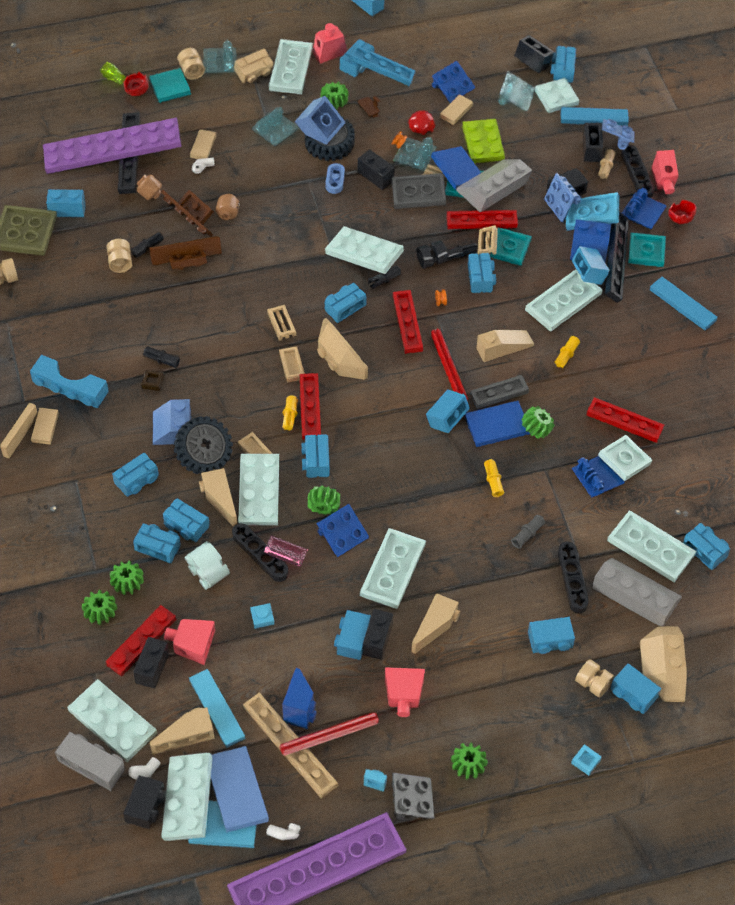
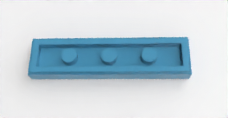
[349,44,415,86]
[560,107,628,126]
[650,277,717,331]

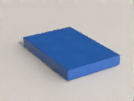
[431,146,481,190]
[464,401,530,447]

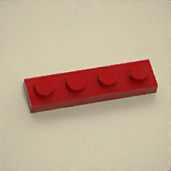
[446,210,518,229]
[393,290,423,354]
[299,373,321,440]
[587,397,664,443]
[105,605,177,677]

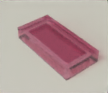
[264,535,308,567]

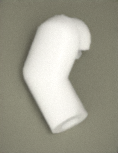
[192,158,214,174]
[128,757,160,780]
[267,823,300,840]

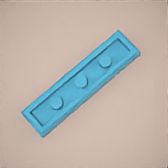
[189,669,245,748]

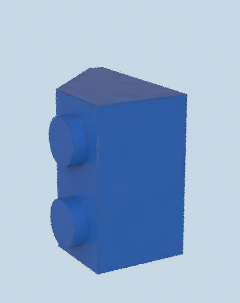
[570,219,611,263]
[282,668,316,729]

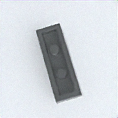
[470,375,529,409]

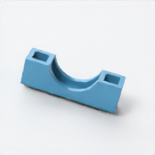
[30,355,109,408]

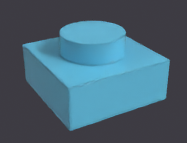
[250,603,274,628]
[571,745,602,776]
[364,769,387,792]

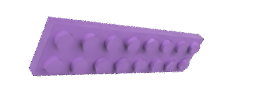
[43,118,182,174]
[227,812,406,905]

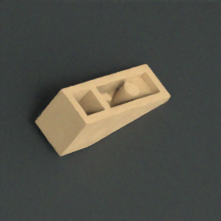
[476,330,534,362]
[199,468,237,527]
[412,593,460,654]
[150,708,214,755]

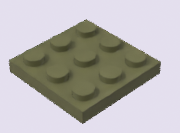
[0,205,57,256]

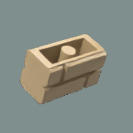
[234,49,274,83]

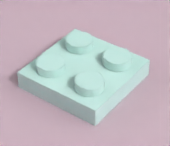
[535,78,579,113]
[598,435,652,481]

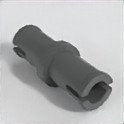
[511,515,545,549]

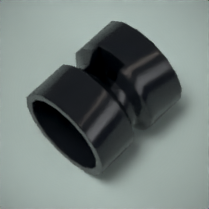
[416,240,448,269]

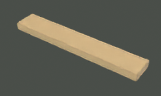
[243,692,338,799]

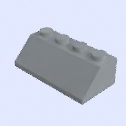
[456,159,532,212]
[592,558,682,626]

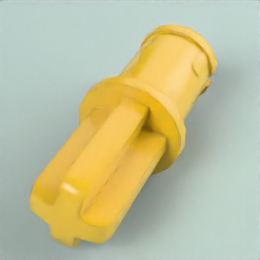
[555,336,580,368]
[282,396,298,431]
[484,459,505,497]

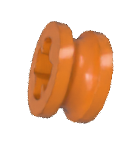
[391,131,407,149]
[435,289,447,306]

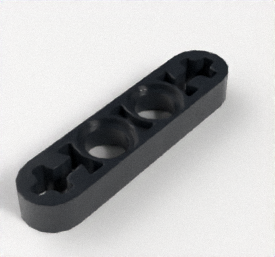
[621,145,654,198]
[232,523,289,582]
[558,541,589,614]

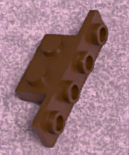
[161,190,214,237]
[149,236,222,270]

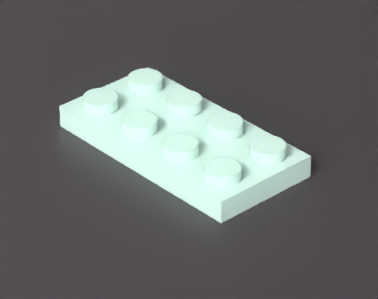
[269,39,313,94]
[325,226,404,274]
[525,269,602,332]
[238,454,279,526]
[607,510,697,583]
[360,528,426,609]
[67,679,157,762]
[162,753,212,841]

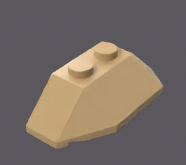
[317,318,368,380]
[640,626,687,702]

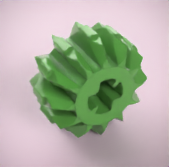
[320,81,349,109]
[521,406,555,439]
[307,485,340,516]
[110,560,144,595]
[82,589,117,625]
[451,742,488,780]

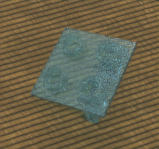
[203,41,236,73]
[498,72,535,112]
[252,107,299,146]
[393,137,437,171]

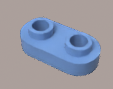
[326,163,345,194]

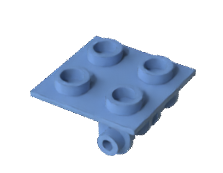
[602,119,635,150]
[544,173,581,222]

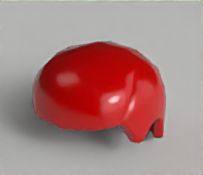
[124,72,149,97]
[408,110,435,135]
[668,200,697,224]

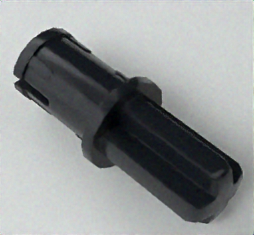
[130,232,164,259]
[446,243,478,260]
[368,265,401,289]
[143,347,180,368]

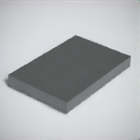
[392,173,446,209]

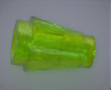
[101,62,126,85]

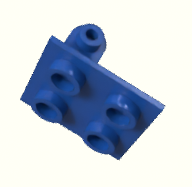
[432,61,476,103]
[622,188,667,229]
[572,456,625,498]
[316,504,369,557]

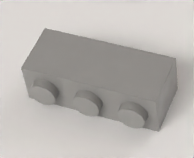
[55,732,125,791]

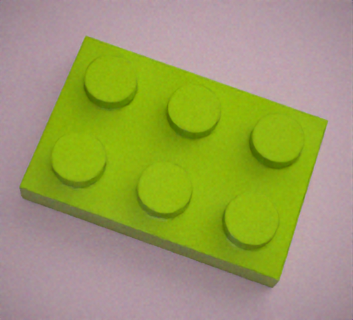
[462,119,505,163]

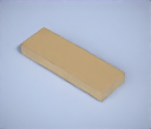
[0,403,38,458]

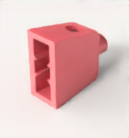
[313,23,347,64]
[651,150,678,195]
[164,619,215,665]
[385,667,425,717]

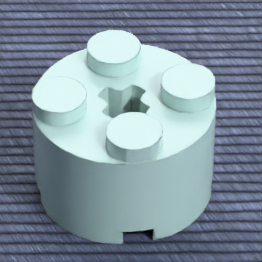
[184,541,230,590]

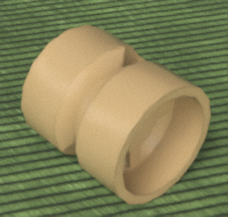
[178,48,205,80]
[107,239,132,273]
[0,258,18,285]
[575,659,615,698]

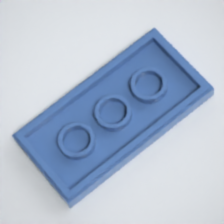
[211,746,269,833]

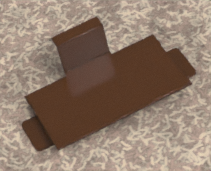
[357,96,381,118]

